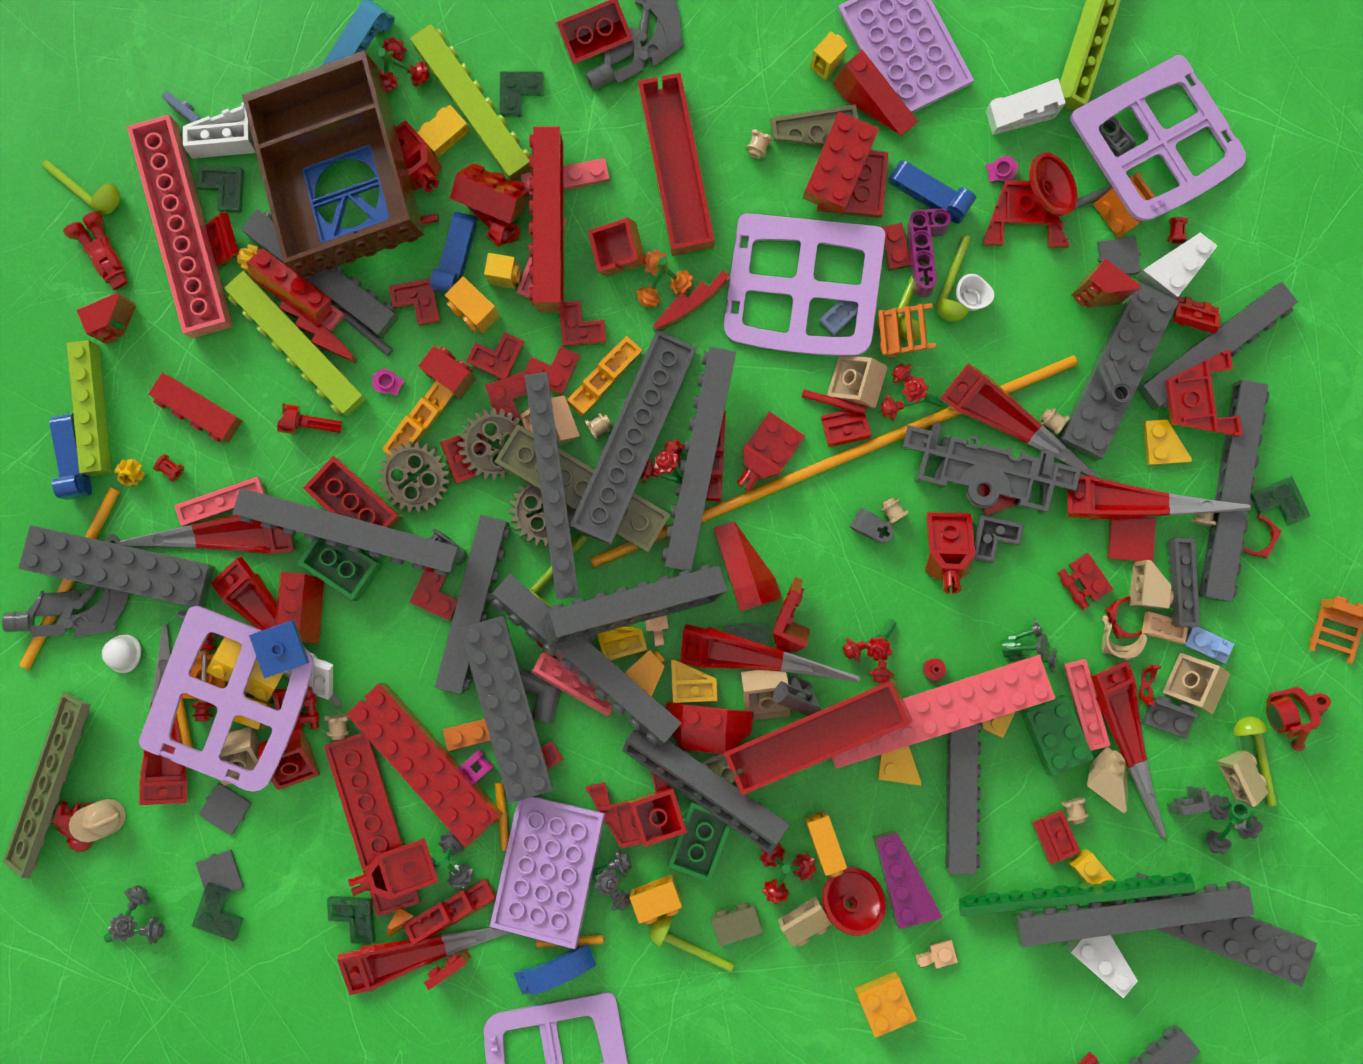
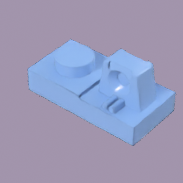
[1183,627,1234,664]

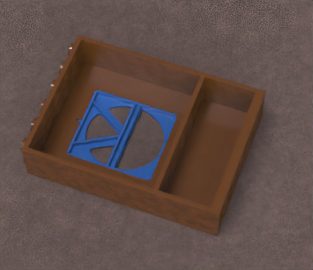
[242,50,425,278]

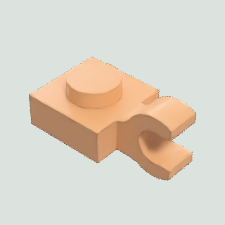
[645,615,669,646]
[915,939,958,968]

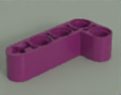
[907,209,951,298]

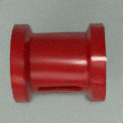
[1167,217,1188,244]
[153,454,184,482]

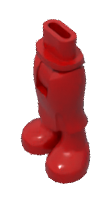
[63,211,128,290]

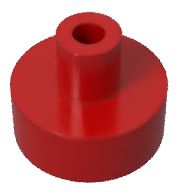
[922,658,946,680]

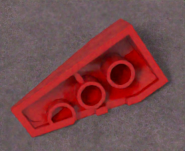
[832,49,919,136]
[713,522,782,612]

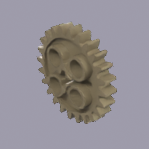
[457,408,525,480]
[378,441,451,512]
[509,481,576,547]

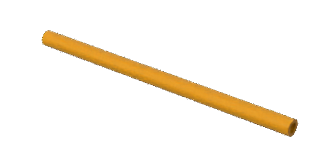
[19,487,121,670]

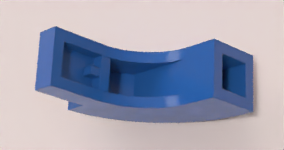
[514,944,596,995]

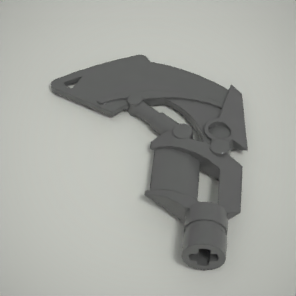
[585,0,683,91]
[2,534,130,637]

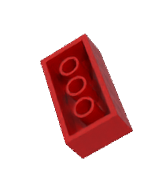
[803,112,879,215]
[303,456,403,529]

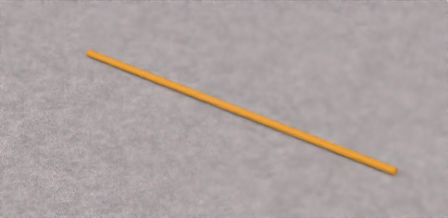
[590,355,1078,568]

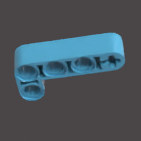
[322,0,395,66]

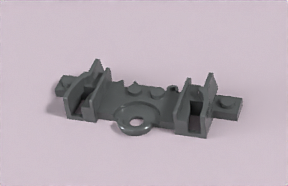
[902,423,1081,514]

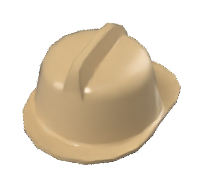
[69,799,126,842]

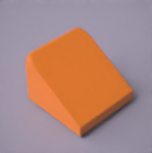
[386,908,414,937]

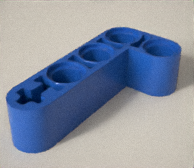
[888,160,976,224]
[430,211,478,295]
[49,413,92,500]

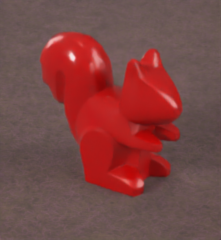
[52,801,93,852]

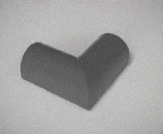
[974,515,1024,563]
[520,669,562,723]
[773,675,821,716]

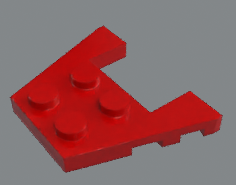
[982,180,1069,248]
[1165,350,1243,436]
[586,772,670,848]

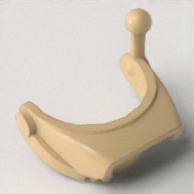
[1101,615,1147,660]

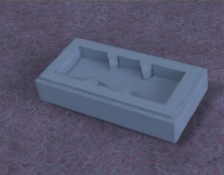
[162,90,201,123]
[818,300,858,337]

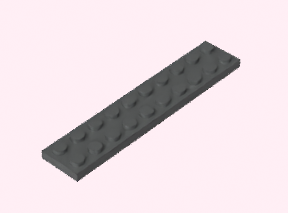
[569,330,697,545]

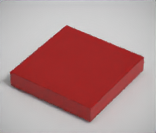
[1107,517,1156,562]

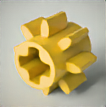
[237,244,260,272]
[114,459,145,486]

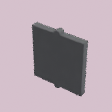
[1097,237,1141,274]
[199,783,252,835]
[196,850,244,900]

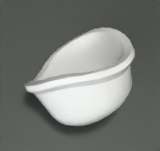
[956,274,994,311]
[102,635,141,673]

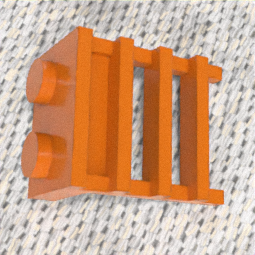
[1093,172,1155,239]
[878,303,937,359]
[1308,596,1363,664]

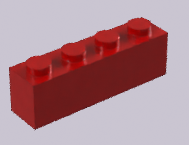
[247,248,332,327]
[148,372,243,443]

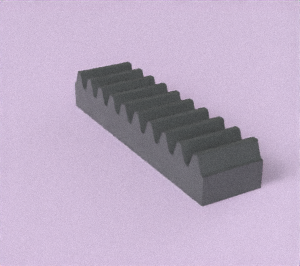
[1167,538,1200,628]

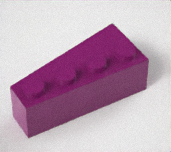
[873,831,943,929]

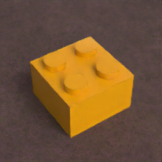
[445,277,500,335]
[629,874,682,925]
[854,971,917,1038]

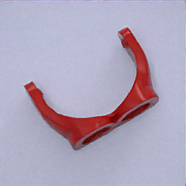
[1243,514,1282,559]
[1105,596,1142,639]
[1139,664,1161,706]

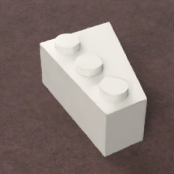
[986,78,1065,135]
[183,102,256,159]
[1135,233,1217,299]
[1064,935,1138,998]

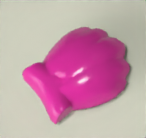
[986,156,1018,183]
[372,368,405,396]

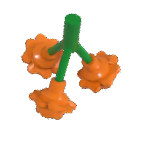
[636,249,694,308]

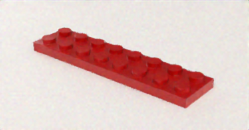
[324,733,422,917]

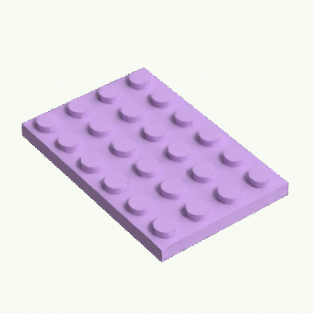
[837,0,974,113]
[490,796,606,949]

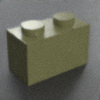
[711,901,763,947]

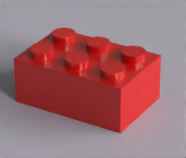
[449,164,530,224]

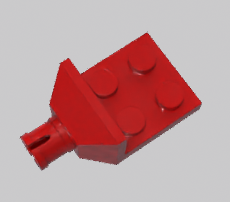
[396,120,442,192]
[736,411,805,492]
[925,512,975,594]
[773,577,810,654]
[348,838,438,900]

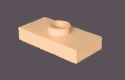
[1142,612,1188,644]

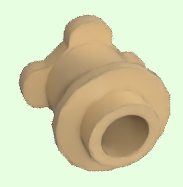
[746,129,772,159]
[1040,408,1070,436]
[585,413,612,441]
[880,497,909,524]
[1190,513,1217,526]
[324,714,350,740]
[1061,797,1089,824]

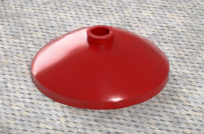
[1029,152,1078,216]
[822,867,886,936]

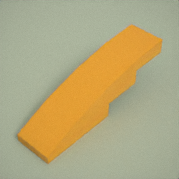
[567,336,643,417]
[382,380,454,455]

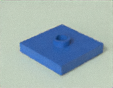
[249,620,309,678]

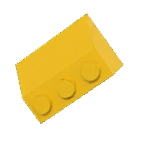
[206,637,285,702]

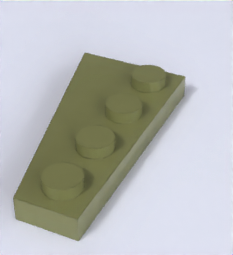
[770,104,859,146]

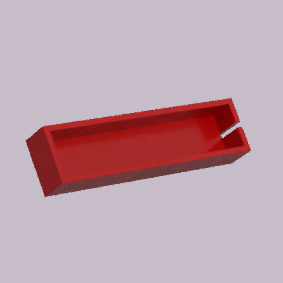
[638,72,715,256]
[529,126,564,312]
[724,680,913,795]
[346,683,504,848]

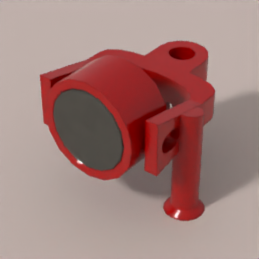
[1266,687,1331,751]

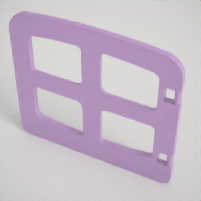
[1070,55,1246,221]
[724,213,885,356]
[139,606,314,792]
[484,992,628,1064]

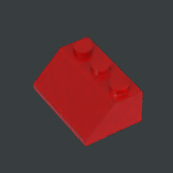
[555,0,633,64]
[1072,258,1141,308]
[274,572,324,645]

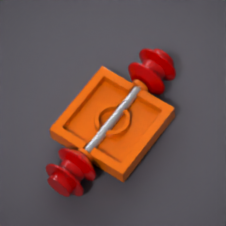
[181,632,228,722]

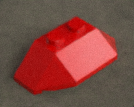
[665,702,754,754]

